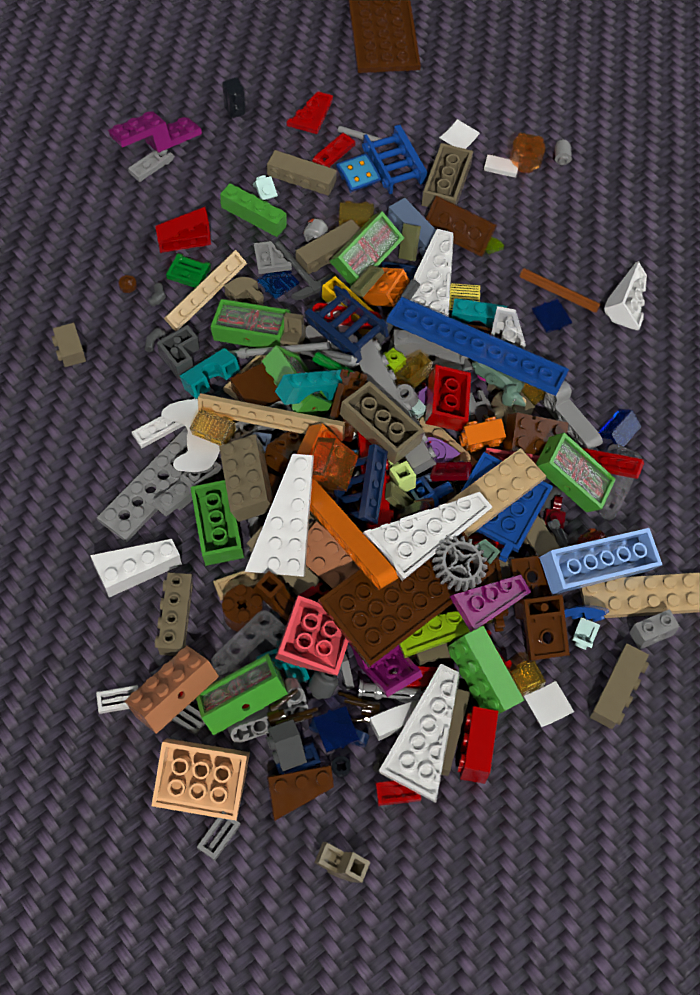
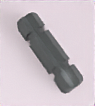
[548,519,570,548]

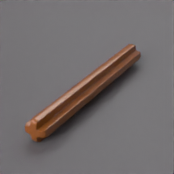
[520,268,600,313]

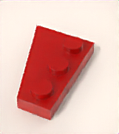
[287,91,333,134]

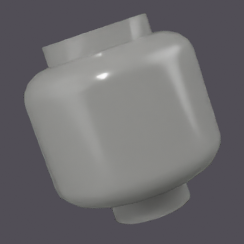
[303,219,328,243]

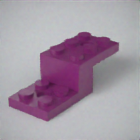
[108,111,202,153]
[348,642,423,697]

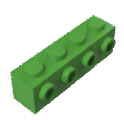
[220,183,287,237]

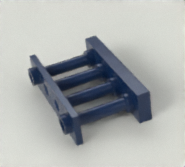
[304,285,389,363]
[333,444,388,526]

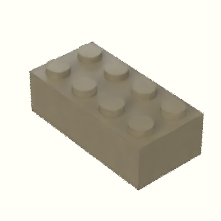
[422,143,473,208]
[340,381,424,464]
[219,434,273,522]

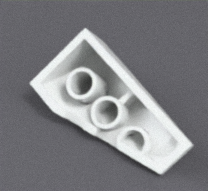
[604,261,647,330]
[491,306,526,350]

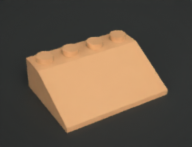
[152,738,250,820]

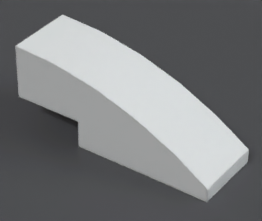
[370,700,419,741]

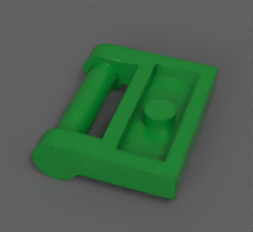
[166,253,211,288]

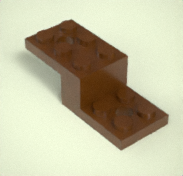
[509,555,570,661]

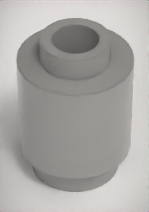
[554,140,572,165]

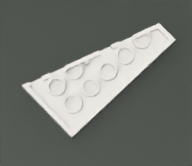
[363,492,492,581]

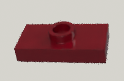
[430,462,472,481]

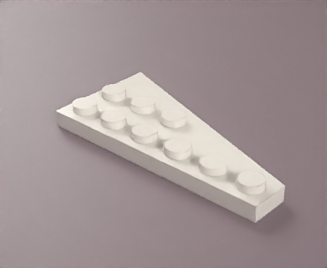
[410,229,454,317]
[244,454,314,577]
[379,664,460,803]

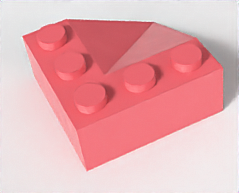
[275,595,348,676]

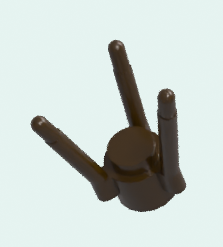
[267,689,318,727]
[333,692,380,725]

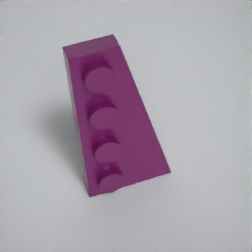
[450,575,531,632]

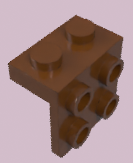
[265,431,304,475]

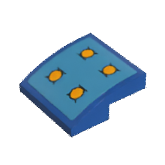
[336,153,381,193]

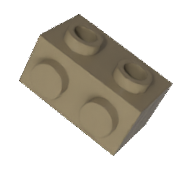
[51,323,86,367]

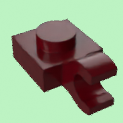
[544,496,566,530]
[299,582,330,602]

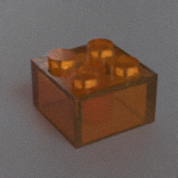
[312,437,359,491]

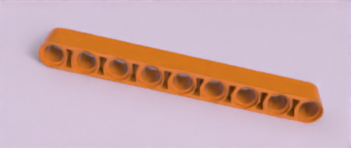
[310,477,398,590]

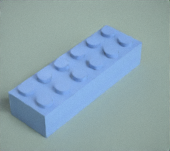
[539,528,662,595]

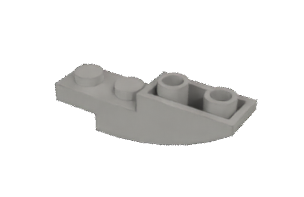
[152,461,221,516]

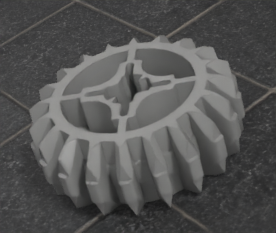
[432,536,488,591]

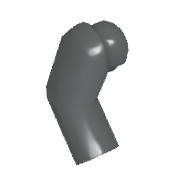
[148,283,166,307]
[144,328,165,352]
[541,486,562,512]

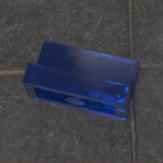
[598,409,641,450]

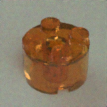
[509,133,546,173]

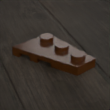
[267,765,334,821]

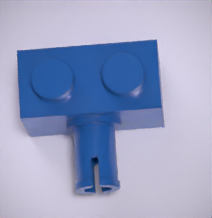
[409,477,454,508]

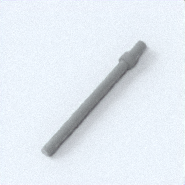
[229,342,330,359]

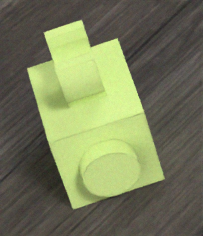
[388,460,416,492]

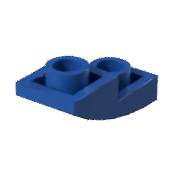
[564,605,609,622]

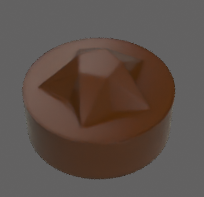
[118,275,137,293]

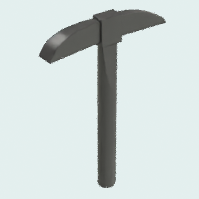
[275,241,334,300]

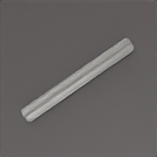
[301,350,357,367]

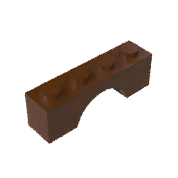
[253,571,295,622]

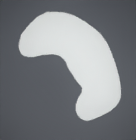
[161,400,224,472]

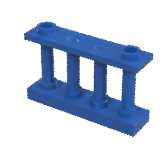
[362,125,427,194]

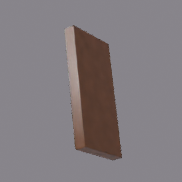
[426,196,497,257]

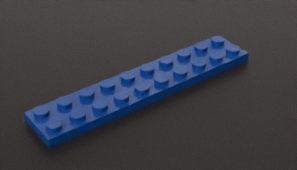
[386,297,569,396]

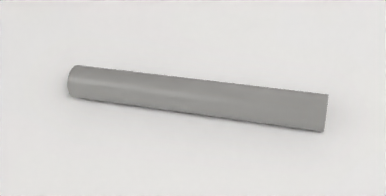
[338,126,382,142]

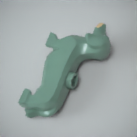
[472,361,527,407]

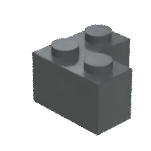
[157,325,199,379]
[266,719,307,771]

